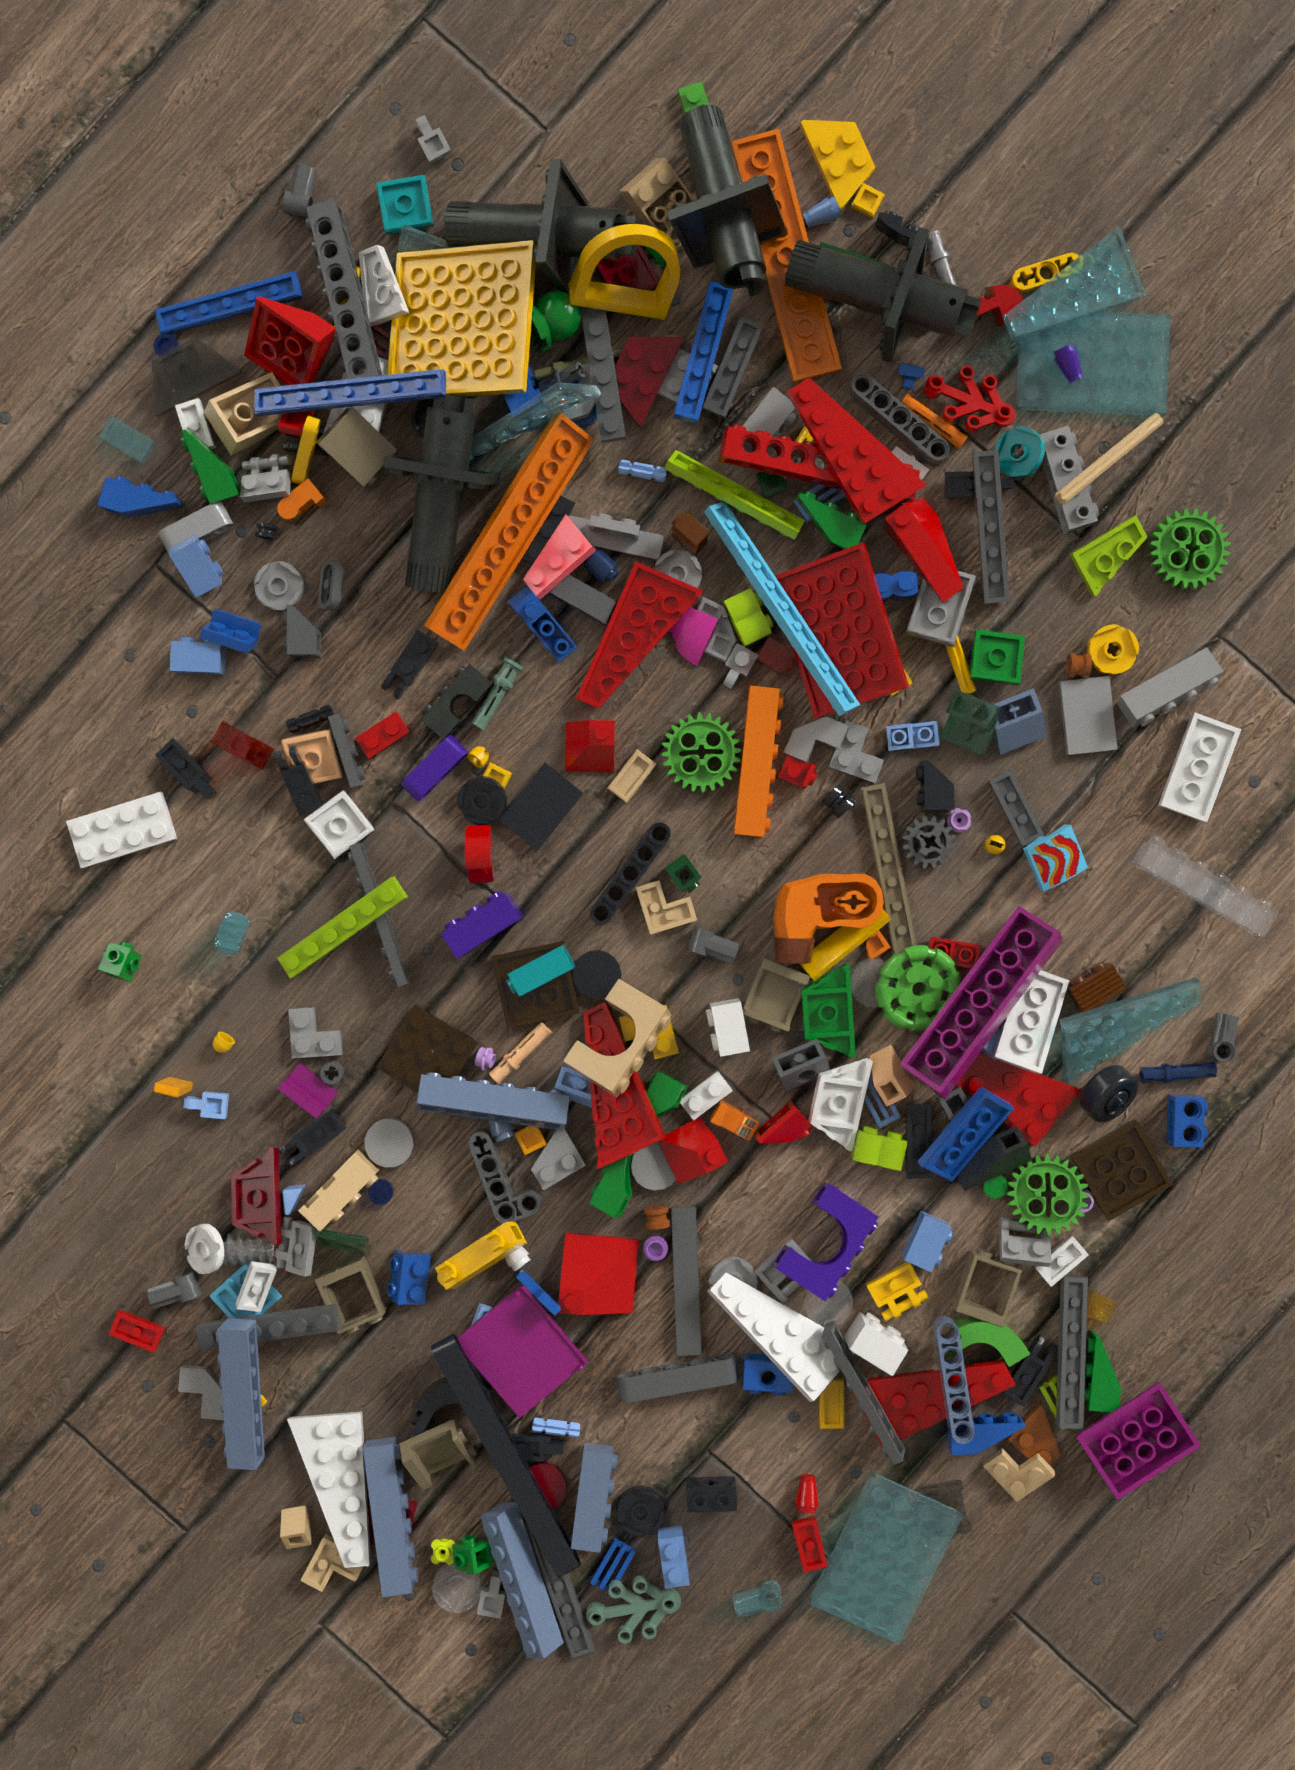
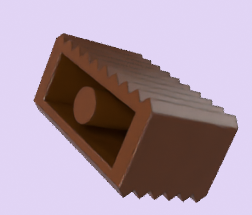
[1066,961,1127,1015]

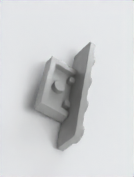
[568,513,664,560]

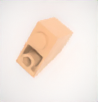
[870,1044,916,1106]

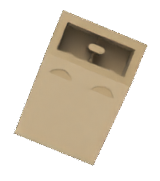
[619,158,695,248]

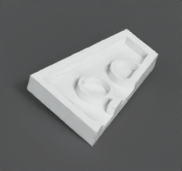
[359,245,409,326]

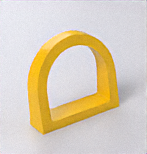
[568,224,680,320]

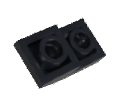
[875,211,919,247]

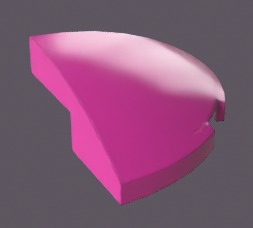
[669,607,718,667]

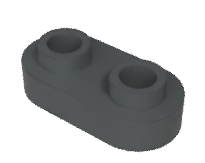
[318,560,344,611]

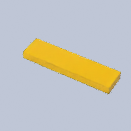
[800,909,891,981]

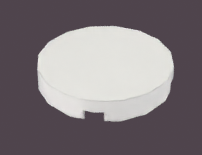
[185,1224,224,1274]

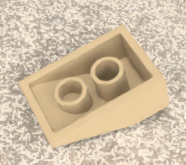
[204,372,283,455]

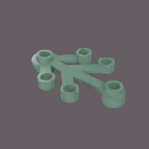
[586,1575,681,1644]

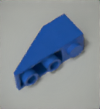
[98,476,184,518]
[507,586,577,663]
[947,1412,1025,1455]

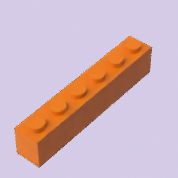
[733,686,784,838]

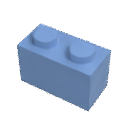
[169,534,224,598]
[170,637,227,676]
[901,1211,953,1272]
[658,1525,690,1589]

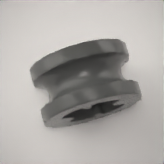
[320,1061,344,1085]

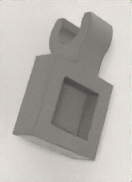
[416,115,452,165]
[722,643,758,689]
[477,1569,506,1619]

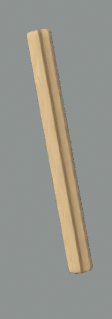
[1055,413,1163,504]

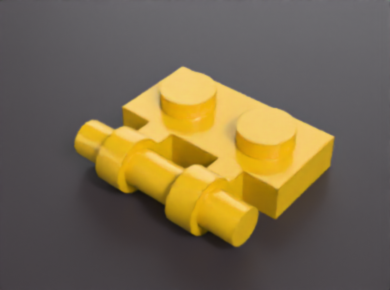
[866,1262,929,1321]

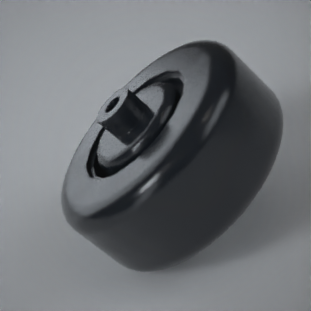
[1079,1065,1139,1123]

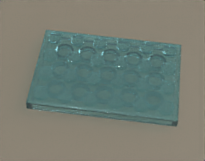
[1016,308,1171,416]
[809,1472,963,1644]

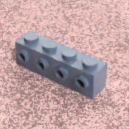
[571,1442,618,1553]

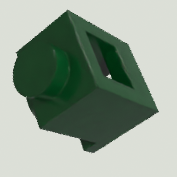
[664,854,702,893]

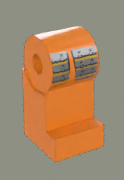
[277,478,328,523]
[710,1100,760,1141]

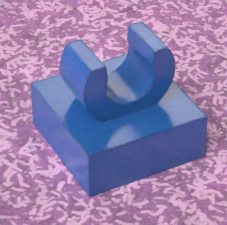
[897,363,925,389]

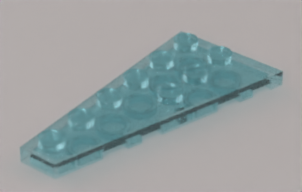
[1003,226,1146,340]
[469,382,601,463]
[1060,978,1201,1084]

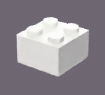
[706,998,750,1057]
[844,1311,908,1376]

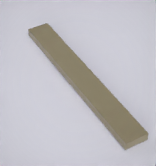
[860,783,917,969]

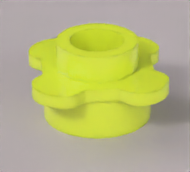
[431,1539,455,1565]

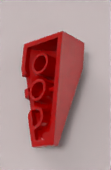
[884,498,963,603]

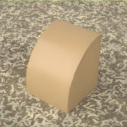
[280,1505,311,1549]

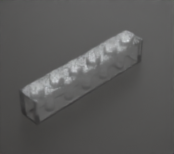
[1129,835,1279,938]

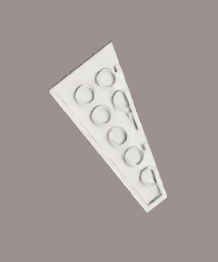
[707,1273,855,1402]
[287,1411,371,1568]

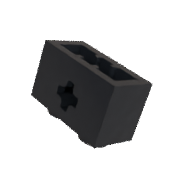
[686,1476,737,1513]

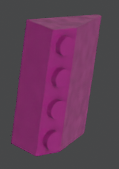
[1075,1382,1201,1500]

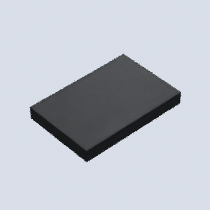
[499,763,584,851]

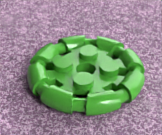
[875,945,962,1033]

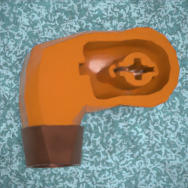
[773,873,884,964]

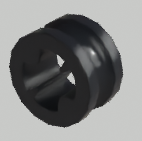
[255,523,279,540]

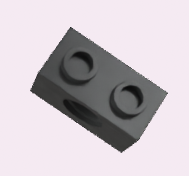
[772,1039,830,1092]

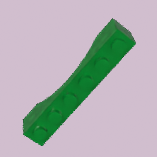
[589,1071,689,1218]

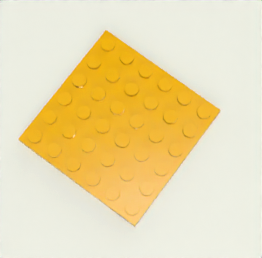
[387,240,536,397]

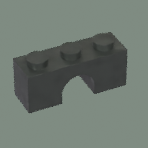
[421,663,493,740]

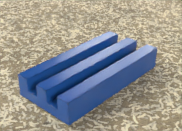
[590,1537,636,1594]

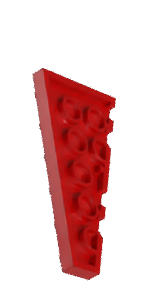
[786,378,927,525]
[576,561,704,709]
[583,1002,666,1169]
[957,1052,1081,1147]

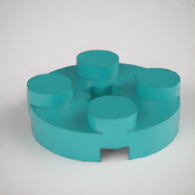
[994,426,1045,478]

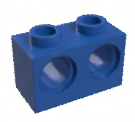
[1166,1094,1208,1148]

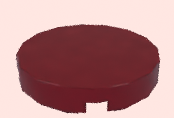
[529,1461,567,1509]

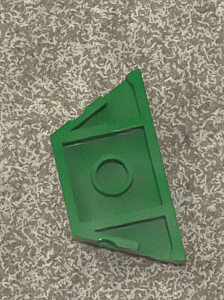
[801,963,856,1058]

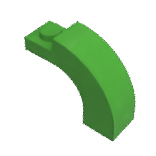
[944,1316,1030,1367]

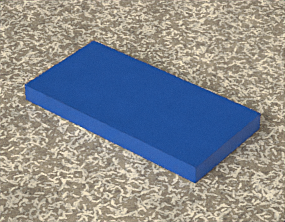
[917,1086,1014,1182]

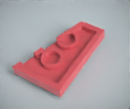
[523,515,596,599]

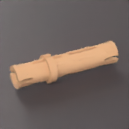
[489,1021,552,1084]

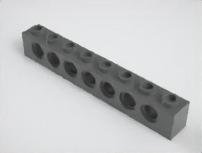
[306,198,382,379]

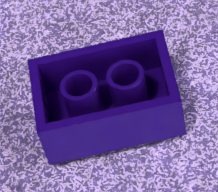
[441,891,524,959]

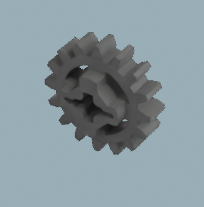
[901,816,956,869]

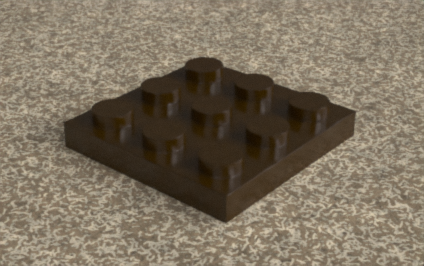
[491,940,580,1029]
[376,1004,478,1093]
[1070,1119,1173,1221]

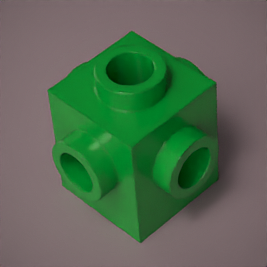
[98,941,142,983]
[452,1535,493,1575]

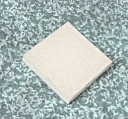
[304,790,374,859]

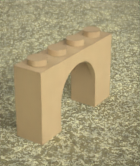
[563,979,672,1098]

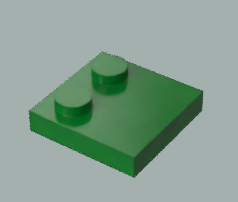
[969,629,1025,686]

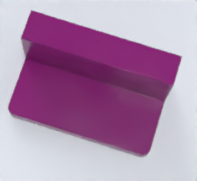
[277,1063,338,1119]

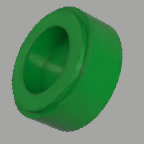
[982,1175,1008,1199]

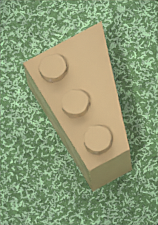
[298,1149,380,1231]

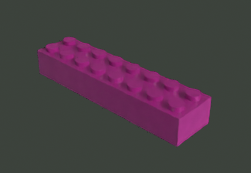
[900,906,1063,1100]

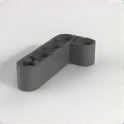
[469,1128,541,1223]

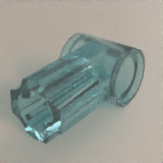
[732,1580,782,1618]

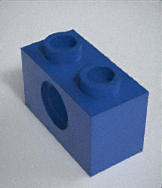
[742,1353,793,1396]

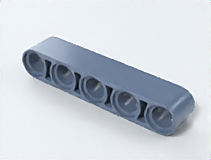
[933,1316,974,1444]

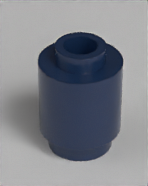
[583,547,619,584]

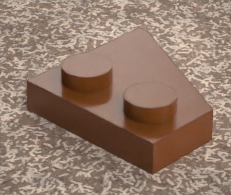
[1007,1402,1061,1466]

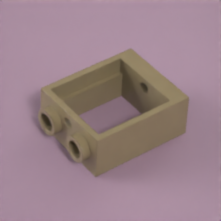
[952,1248,1022,1327]
[315,1255,387,1334]

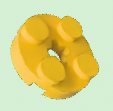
[1087,624,1139,675]

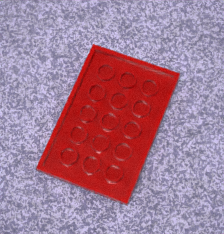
[775,543,909,719]

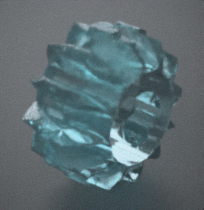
[215,911,250,955]

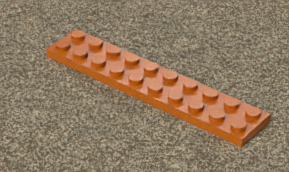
[731,129,842,384]
[424,411,595,651]

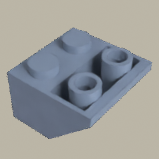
[981,688,1046,755]

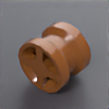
[1066,652,1092,678]
[644,1205,670,1230]

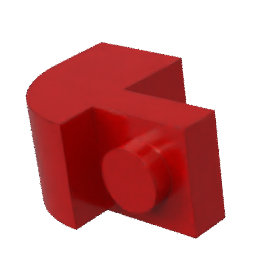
[977,285,1028,326]
[465,825,494,883]

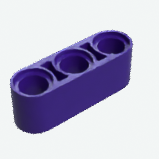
[400,735,469,802]

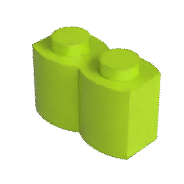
[723,588,774,647]
[851,1126,907,1171]

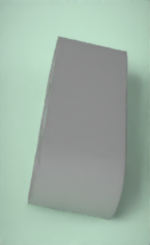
[158,501,234,554]

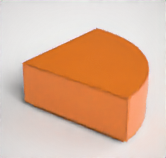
[865,930,891,961]

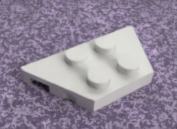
[808,1058,873,1151]

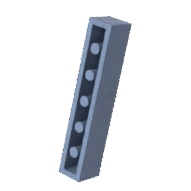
[416,1073,569,1131]
[216,1318,265,1470]
[363,1436,418,1597]
[481,1502,564,1659]

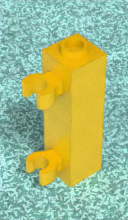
[435,1221,527,1290]

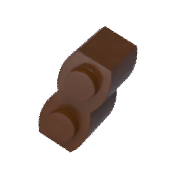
[671,512,711,556]

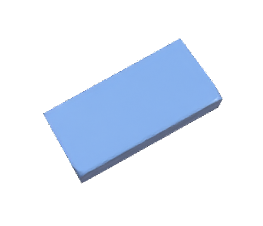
[554,1066,592,1108]

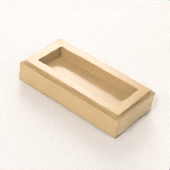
[607,749,657,803]

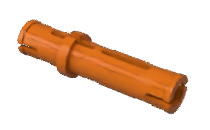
[901,394,968,450]

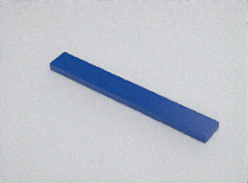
[254,369,446,416]

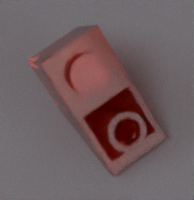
[211,721,275,770]

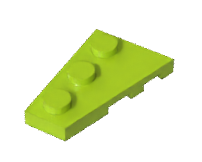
[1069,515,1147,597]

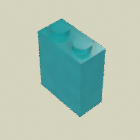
[506,944,575,997]

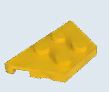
[800,120,875,211]

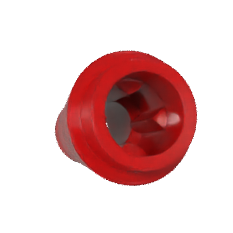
[794,1474,819,1513]

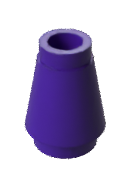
[1053,343,1083,383]

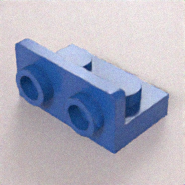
[199,609,261,653]

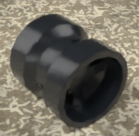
[822,784,856,818]

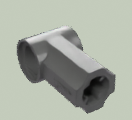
[283,163,317,218]
[686,926,739,963]
[1206,1013,1239,1063]
[148,1271,202,1309]

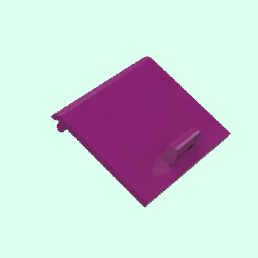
[457,1285,589,1418]

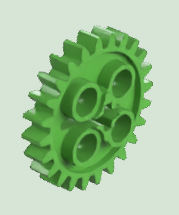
[1148,508,1231,590]
[661,712,741,793]
[1007,1154,1090,1236]

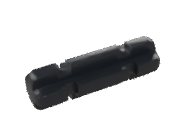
[286,705,334,733]

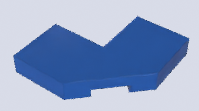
[514,1268,561,1316]

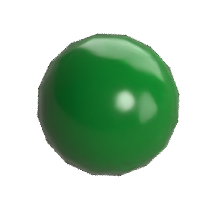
[530,290,582,353]

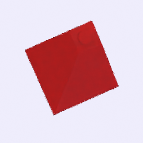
[244,296,336,385]
[558,1232,639,1315]

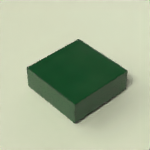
[756,472,788,499]

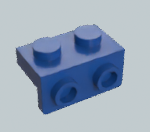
[387,1250,431,1305]

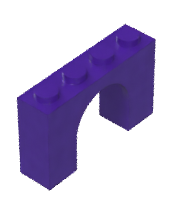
[771,1182,878,1302]

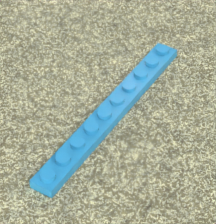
[704,501,860,717]

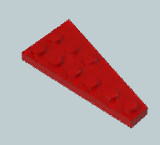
[853,1360,1016,1447]

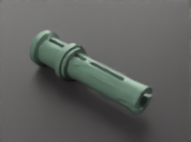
[471,657,524,730]

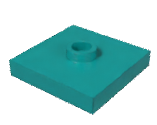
[376,175,434,235]

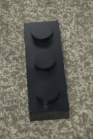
[521,495,575,565]
[905,1103,932,1179]

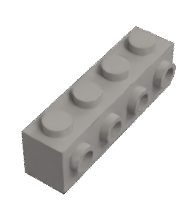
[1040,426,1099,534]
[1117,647,1223,728]

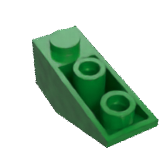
[181,429,240,504]
[795,491,867,550]
[1084,1330,1121,1413]

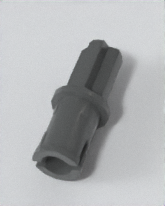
[538,362,586,395]

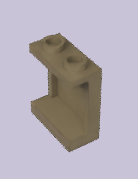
[315,407,397,487]
[742,957,810,1034]
[399,1419,478,1490]

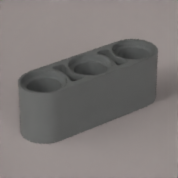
[547,575,617,626]

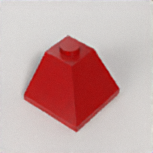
[565,720,615,772]
[754,1100,812,1144]
[658,1117,728,1184]

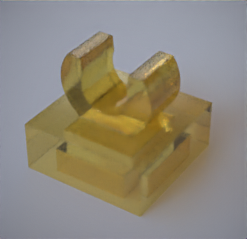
[1087,1290,1116,1324]

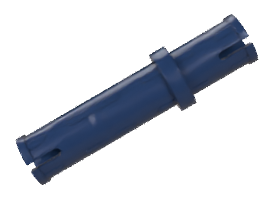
[1139,1062,1217,1083]

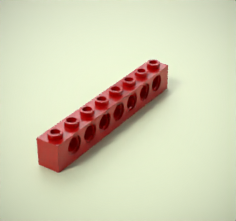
[718,425,920,503]

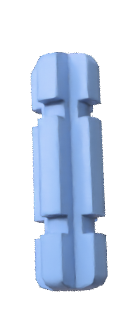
[618,459,667,482]
[532,1418,580,1438]

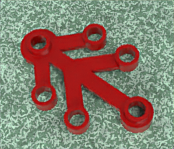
[923,365,1016,433]

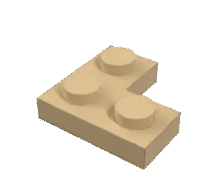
[636,880,697,935]
[983,1448,1055,1502]
[300,1534,364,1592]

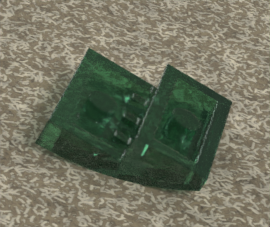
[939,690,1000,756]
[315,1229,371,1254]

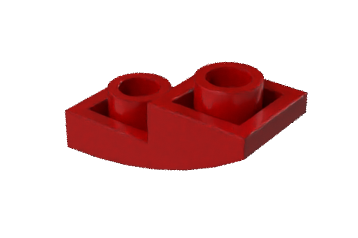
[927,937,981,969]

